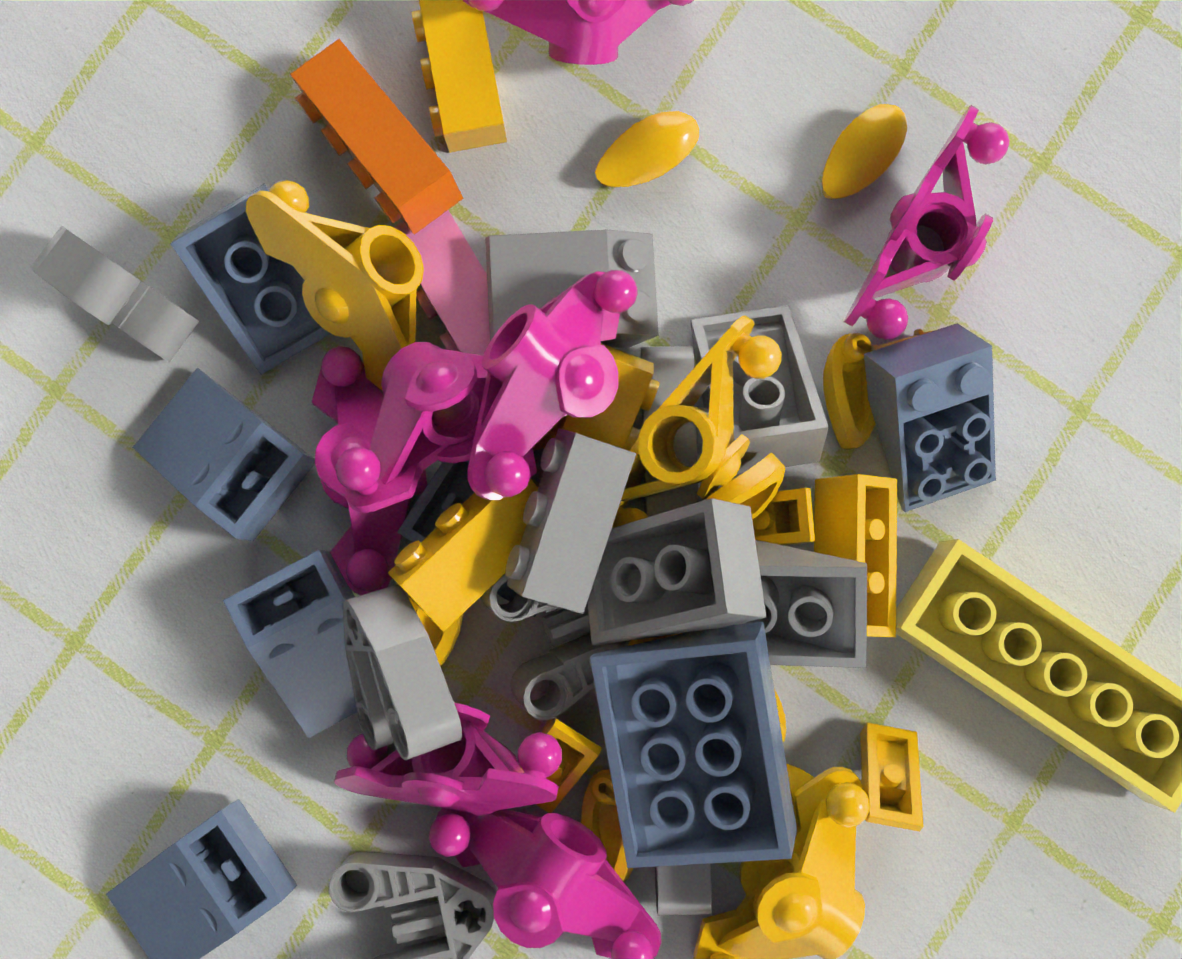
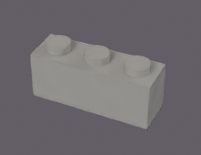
[506,428,636,614]

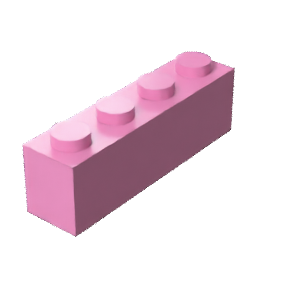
[394,210,490,356]

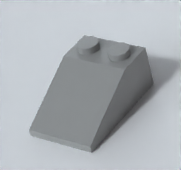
[485,229,659,348]
[690,305,829,475]
[587,498,766,645]
[735,540,867,668]

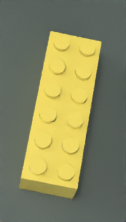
[896,539,1182,813]

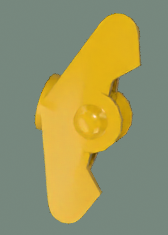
[246,180,424,391]
[612,315,782,528]
[693,767,870,959]

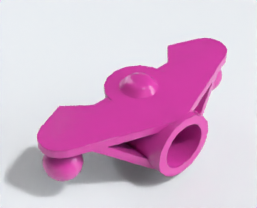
[463,0,694,65]
[844,105,1010,340]
[468,270,638,500]
[335,342,487,513]
[312,346,427,596]
[334,702,562,816]
[428,808,661,959]

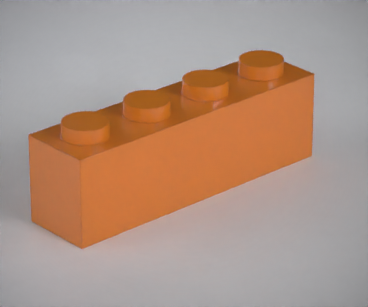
[290,39,464,235]

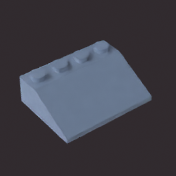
[590,622,797,868]

